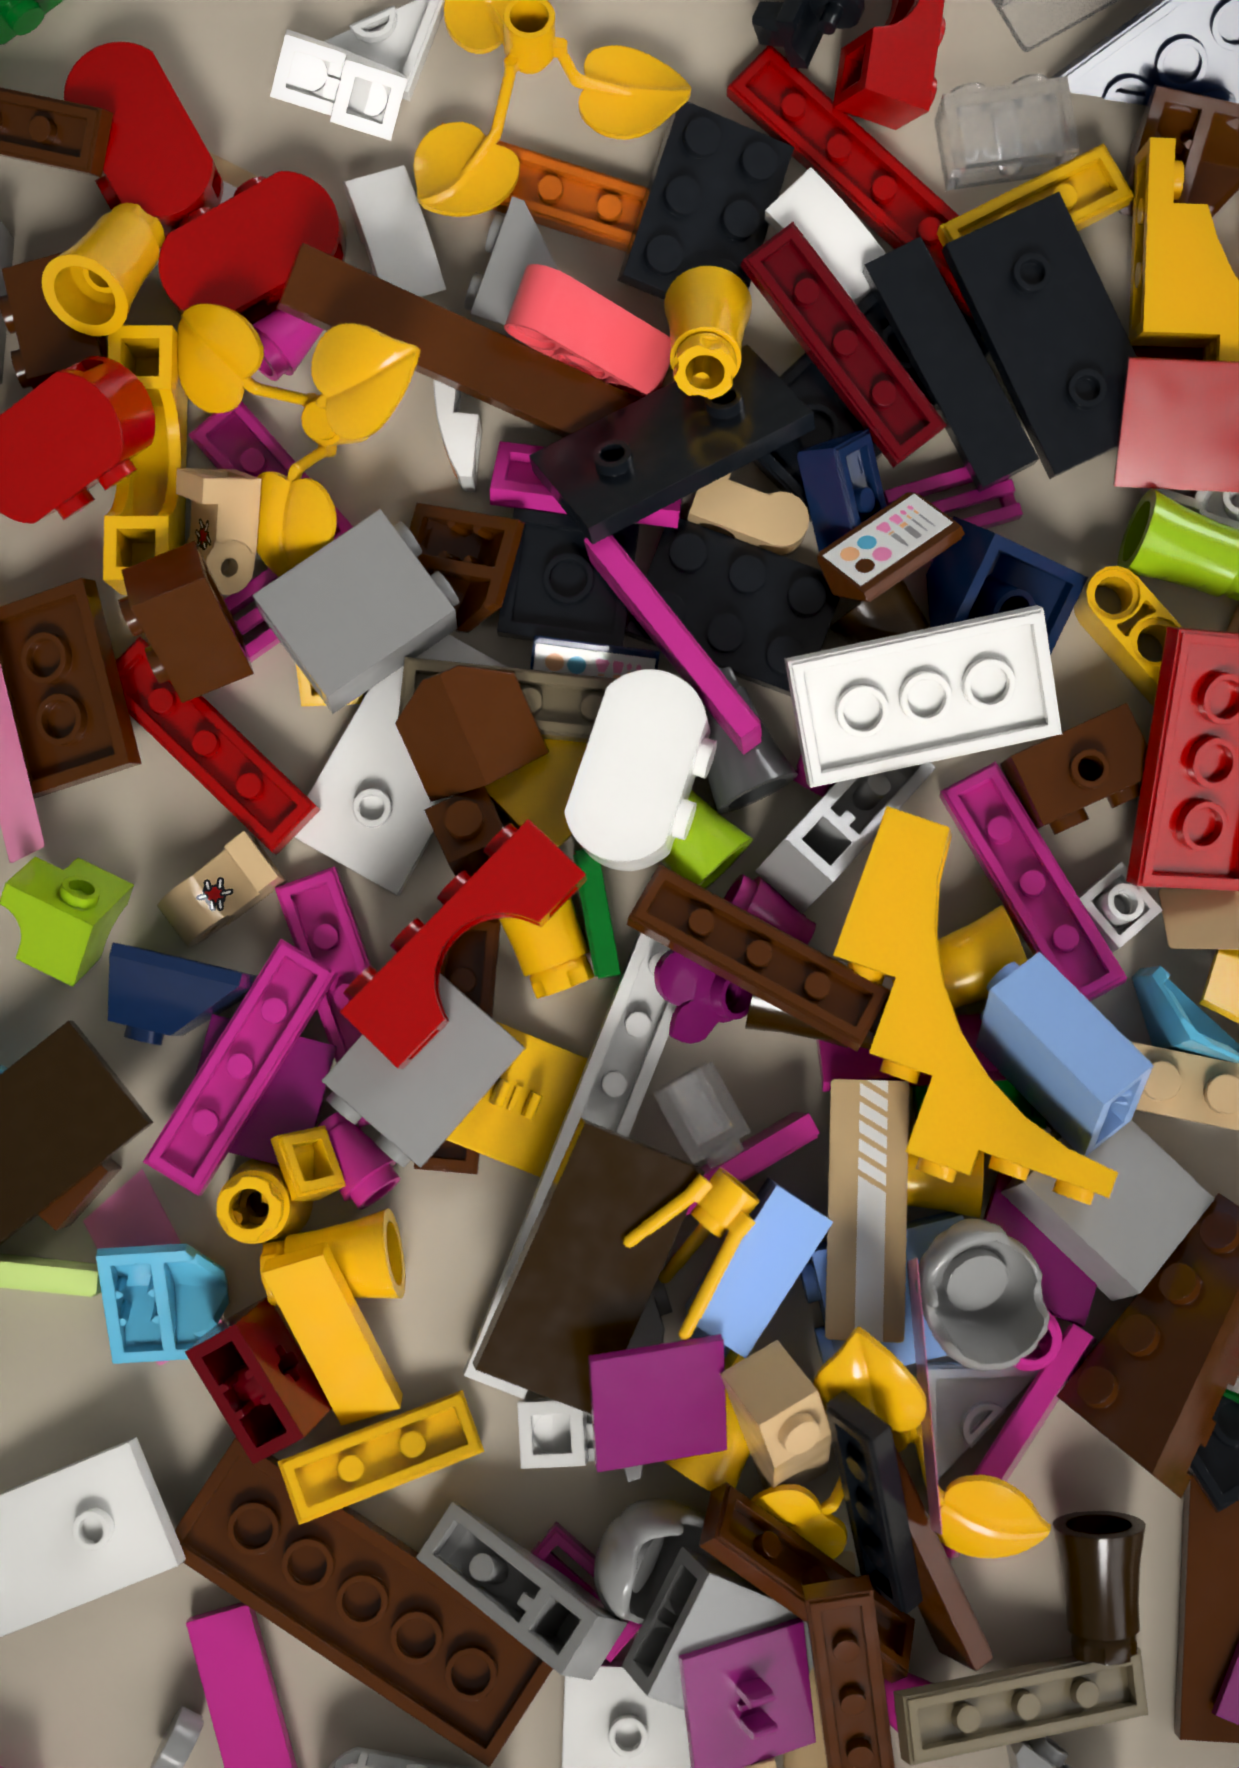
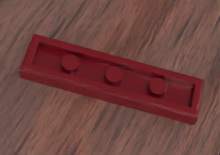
[740,222,947,468]

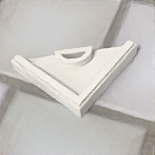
[323,0,445,101]
[923,1362,1039,1485]

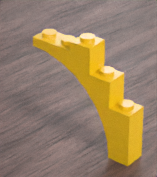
[833,806,1118,1205]

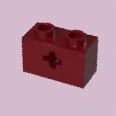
[185,1297,332,1464]

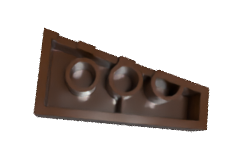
[1057,1193,1239,1499]

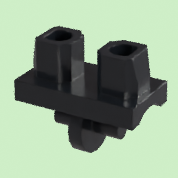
[752,0,865,69]

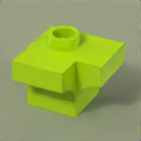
[0,856,134,987]

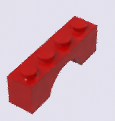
[833,0,946,130]
[339,819,587,1069]

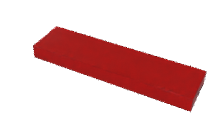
[116,636,321,855]

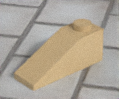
[720,1339,832,1490]

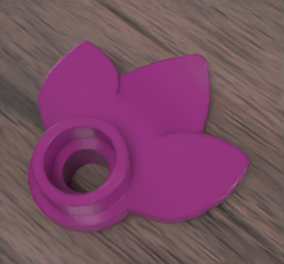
[654,950,753,1044]

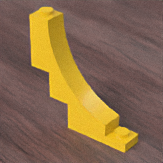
[1129,137,1239,361]

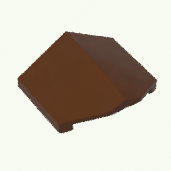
[1118,84,1239,217]
[409,502,525,633]
[395,665,549,802]

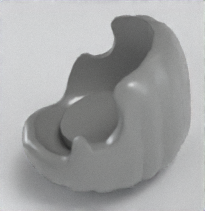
[915,1219,1050,1371]
[594,1498,720,1624]

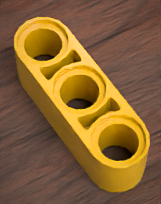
[1074,566,1183,707]

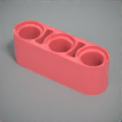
[504,264,671,398]

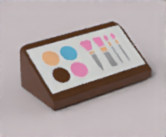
[817,492,965,602]

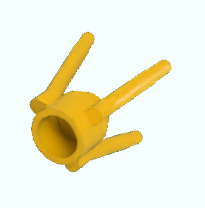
[623,1167,760,1340]

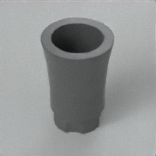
[704,666,798,814]

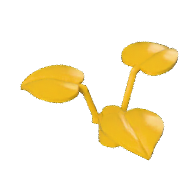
[413,0,691,217]
[177,304,420,577]
[751,1326,1051,1559]

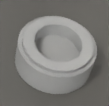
[150,1706,204,1768]

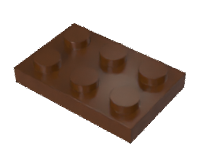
[0,578,142,799]

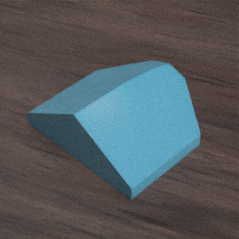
[1132,966,1239,1064]
[96,1243,229,1364]

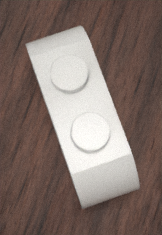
[564,669,717,871]

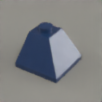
[926,516,1088,655]
[108,942,258,1045]

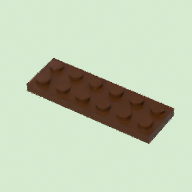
[175,1437,553,1768]

